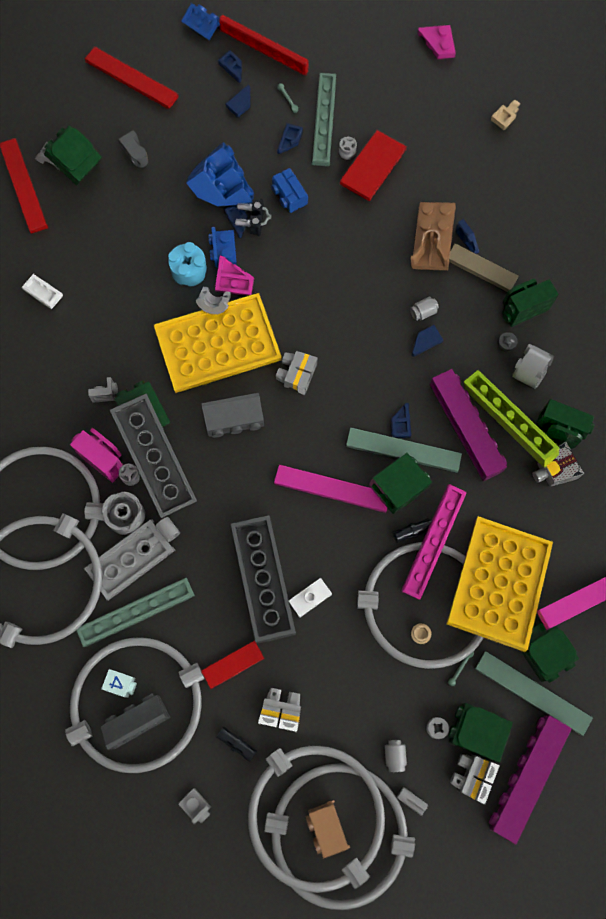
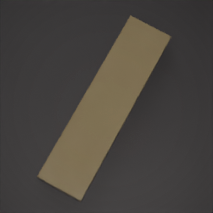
[449,244,519,292]

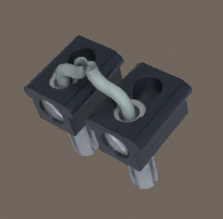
[235,199,271,236]

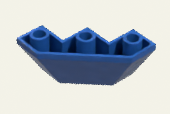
[186,142,254,206]

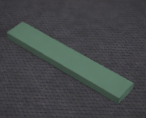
[312,73,336,166]
[346,428,462,473]
[77,577,195,647]
[475,651,593,736]

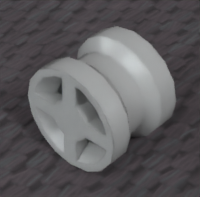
[339,137,357,160]
[119,463,140,486]
[426,717,449,739]

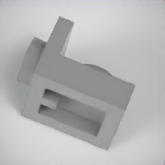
[88,377,118,403]
[179,788,211,824]

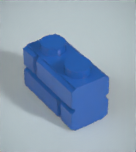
[271,168,308,213]

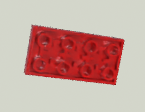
[340,130,407,201]

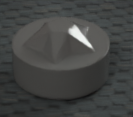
[498,332,518,352]

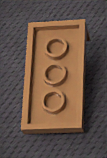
[411,202,456,270]

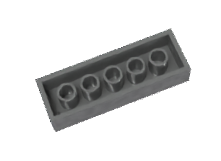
[110,394,197,518]
[231,515,296,644]

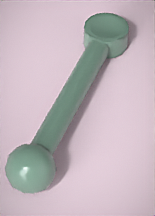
[277,83,298,113]
[448,652,474,686]

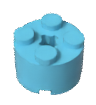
[168,242,207,286]

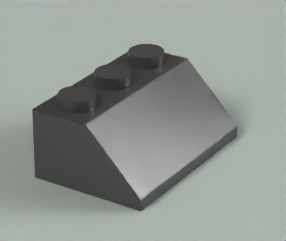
[201,393,264,438]
[101,694,171,750]

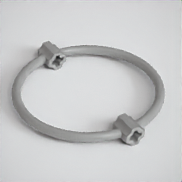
[0,447,104,570]
[0,513,102,648]
[357,542,484,668]
[65,638,205,773]
[248,746,385,892]
[265,763,415,910]

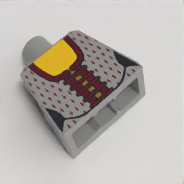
[533,442,584,486]

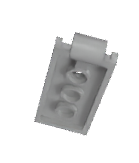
[84,517,180,601]

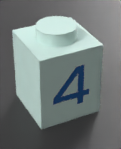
[102,669,136,698]

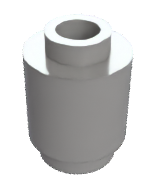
[410,297,439,321]
[385,740,407,772]

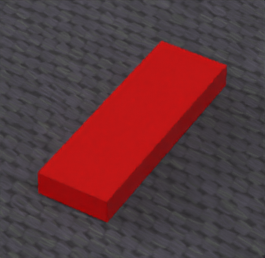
[201,640,264,689]

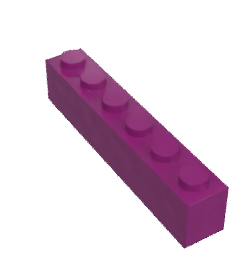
[430,369,507,481]
[489,715,572,844]

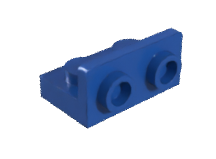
[181,3,220,40]
[209,227,237,267]

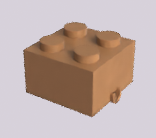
[306,800,350,858]

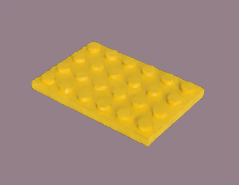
[154,293,282,393]
[447,516,553,652]

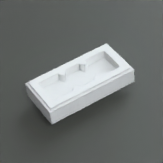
[22,274,63,309]
[289,578,332,617]

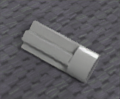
[397,787,428,816]

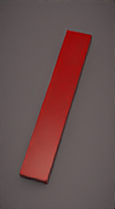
[219,15,308,75]
[85,47,178,109]
[0,138,48,234]

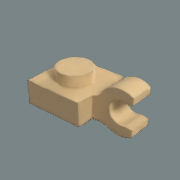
[491,100,520,130]

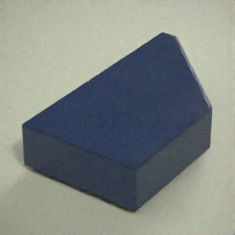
[218,51,242,83]
[226,85,250,117]
[277,123,303,154]
[224,205,248,239]
[455,219,479,254]
[412,325,443,357]
[391,403,411,438]

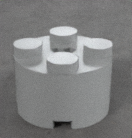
[512,344,554,389]
[102,492,145,535]

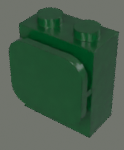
[44,125,102,186]
[502,279,559,327]
[114,380,171,427]
[536,399,595,449]
[368,453,432,514]
[520,622,579,683]
[448,703,513,763]

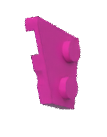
[418,25,455,59]
[215,256,254,296]

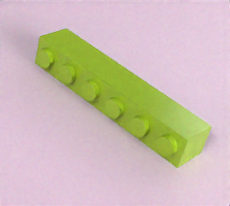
[464,370,559,468]

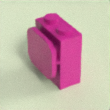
[70,428,123,483]

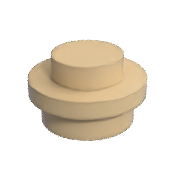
[411,624,431,644]

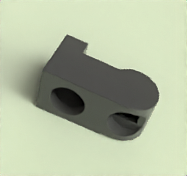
[119,130,148,168]

